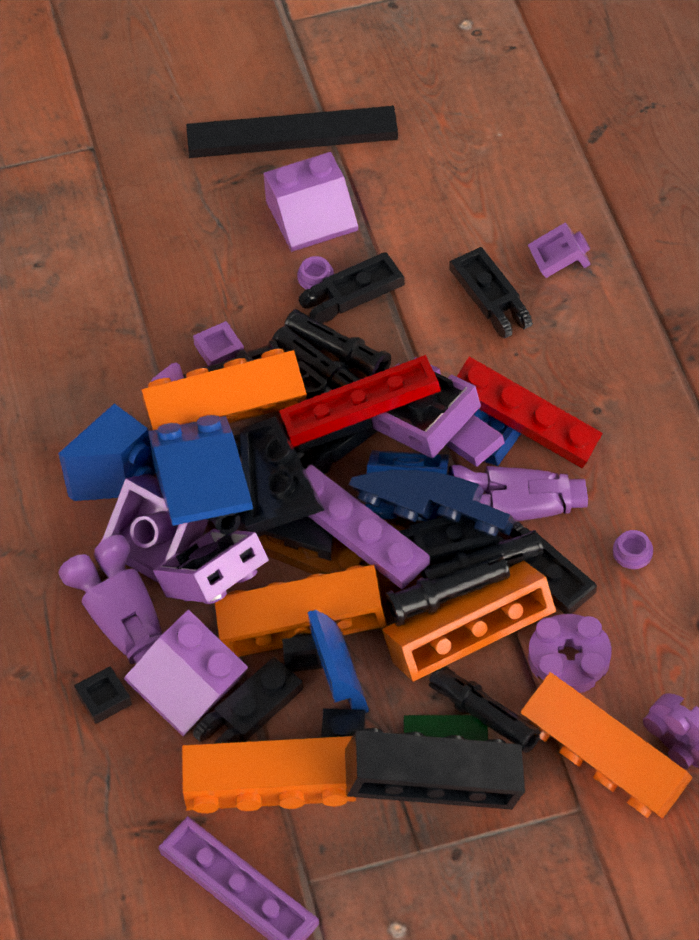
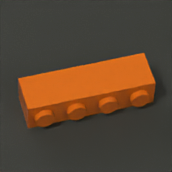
[142,349,307,431]
[382,561,556,682]
[215,565,387,657]
[520,672,693,819]
[182,736,356,814]

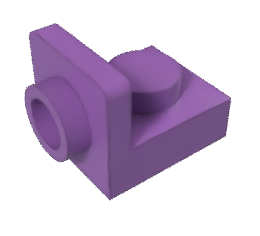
[528,222,591,278]

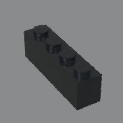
[345,728,525,810]

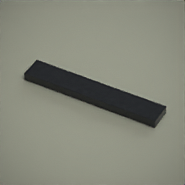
[186,106,398,158]

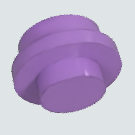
[297,256,334,290]
[613,530,653,569]

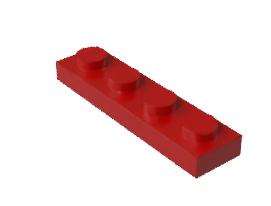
[279,355,441,447]
[457,356,603,469]

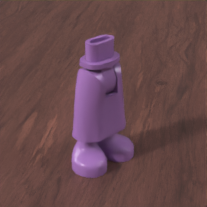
[449,465,588,522]
[58,535,162,664]

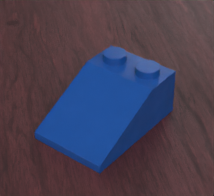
[148,415,253,526]

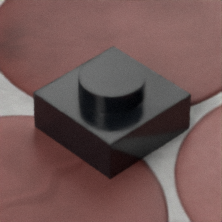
[282,633,323,672]
[74,666,132,724]
[321,708,365,738]

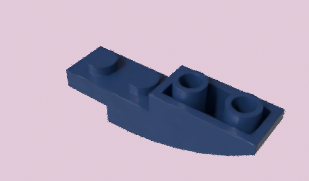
[349,470,515,537]

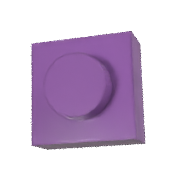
[193,321,244,366]

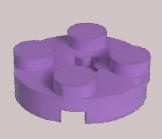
[528,614,611,693]
[643,693,699,769]

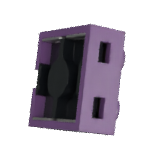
[371,357,481,459]
[153,529,269,604]

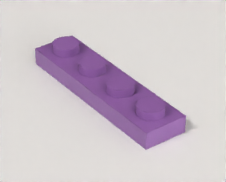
[305,464,430,590]

